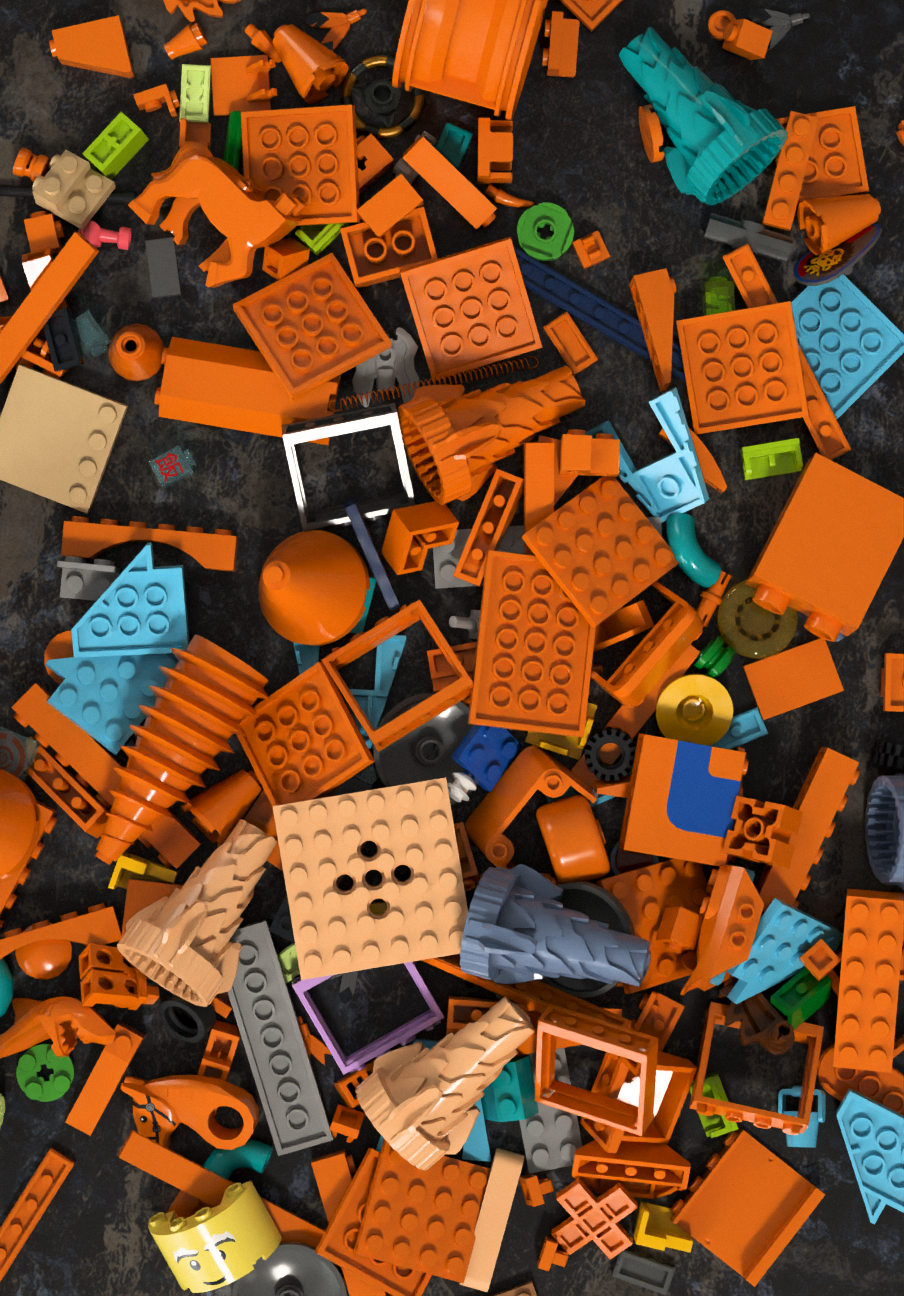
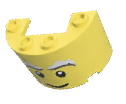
[148,1181,282,1293]

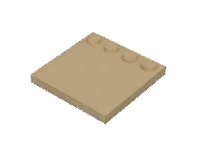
[0,364,128,514]

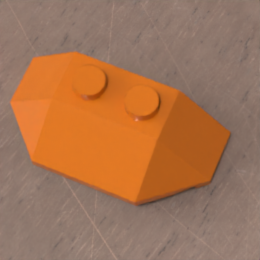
[572,1140,691,1199]

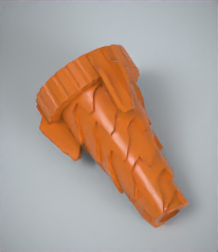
[397,366,585,505]

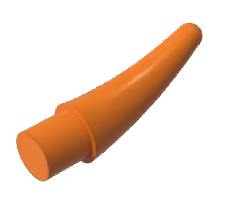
[484,184,534,207]

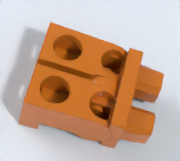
[78,943,160,1010]

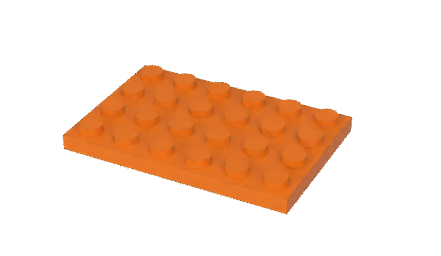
[468,550,596,738]

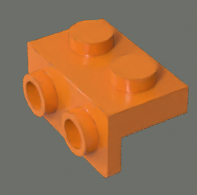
[542,11,580,78]
[631,990,686,1051]

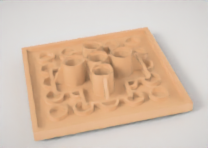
[273,777,468,980]

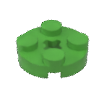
[517,202,574,261]
[16,1043,75,1102]

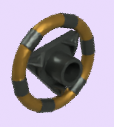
[341,55,425,138]

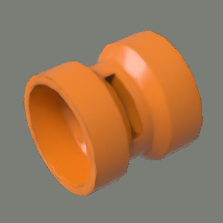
[13,147,50,182]

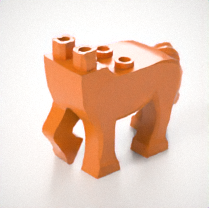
[128,142,307,288]

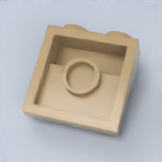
[32,150,116,230]

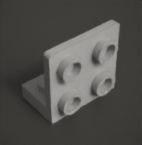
[57,556,121,601]

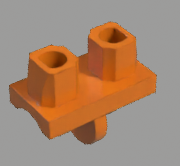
[15,337,70,379]

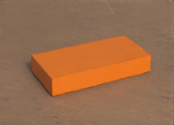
[543,312,598,376]

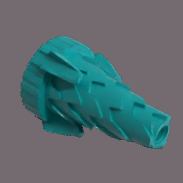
[619,27,788,205]

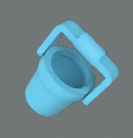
[778,1085,826,1148]

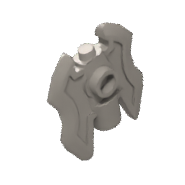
[352,327,420,407]

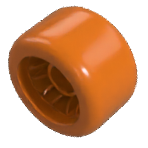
[536,794,610,884]

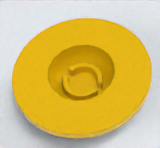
[656,674,733,746]

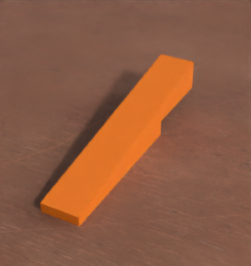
[571,645,701,788]

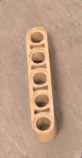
[459,1148,525,1292]

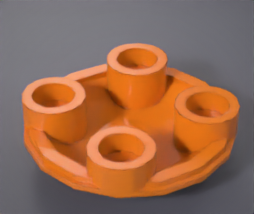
[15,923,72,980]

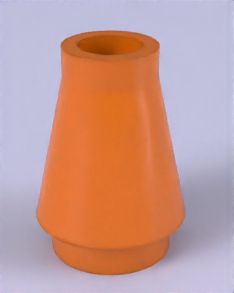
[163,23,208,60]

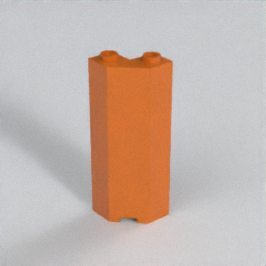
[154,337,341,445]

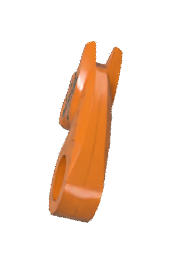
[120,1075,259,1150]

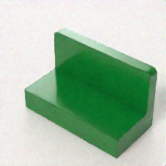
[770,967,832,1030]

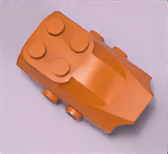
[680,865,764,995]

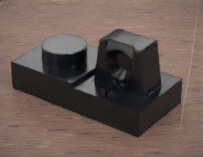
[43,308,84,372]

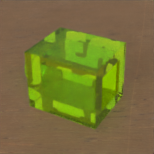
[703,276,735,316]

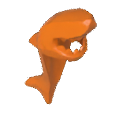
[0,996,116,1059]

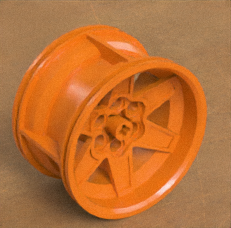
[392,0,548,120]

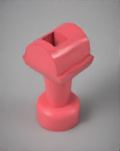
[78,220,132,250]

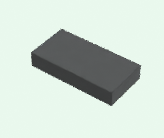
[145,237,182,299]
[611,1249,676,1295]

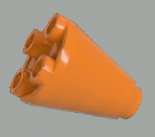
[108,324,164,381]

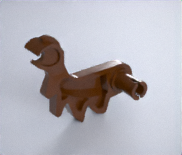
[718,977,795,1055]

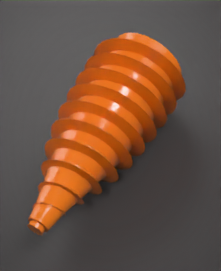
[95,634,271,865]

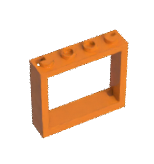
[321,599,474,752]
[689,1002,824,1135]
[535,1004,659,1136]

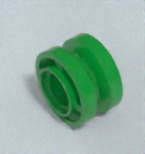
[693,635,736,678]

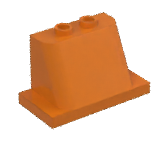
[579,1027,698,1153]

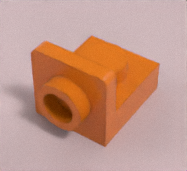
[133,84,180,117]

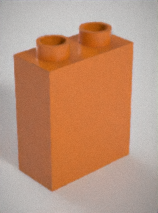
[745,453,904,642]

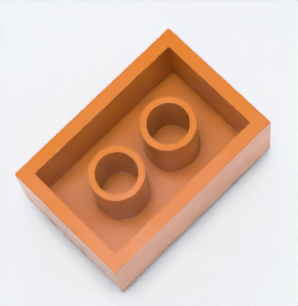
[340,207,438,289]

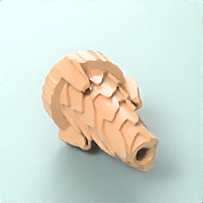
[117,819,277,1007]
[355,996,535,1170]

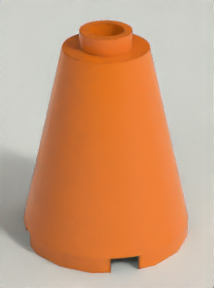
[272,24,349,104]
[797,194,881,255]
[181,769,262,847]

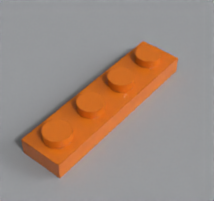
[762,111,819,231]

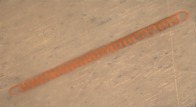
[329,356,538,411]

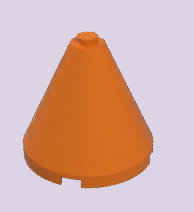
[258,530,370,646]
[0,769,40,880]

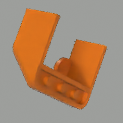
[590,581,704,708]
[465,745,598,870]

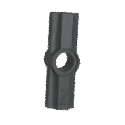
[704,213,794,262]

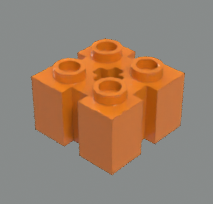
[722,796,803,869]

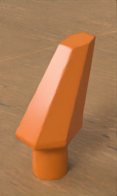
[245,24,281,63]

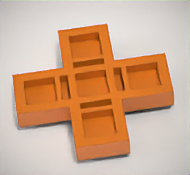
[552,1178,638,1260]

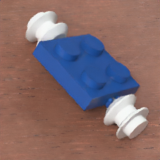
[447,725,522,802]

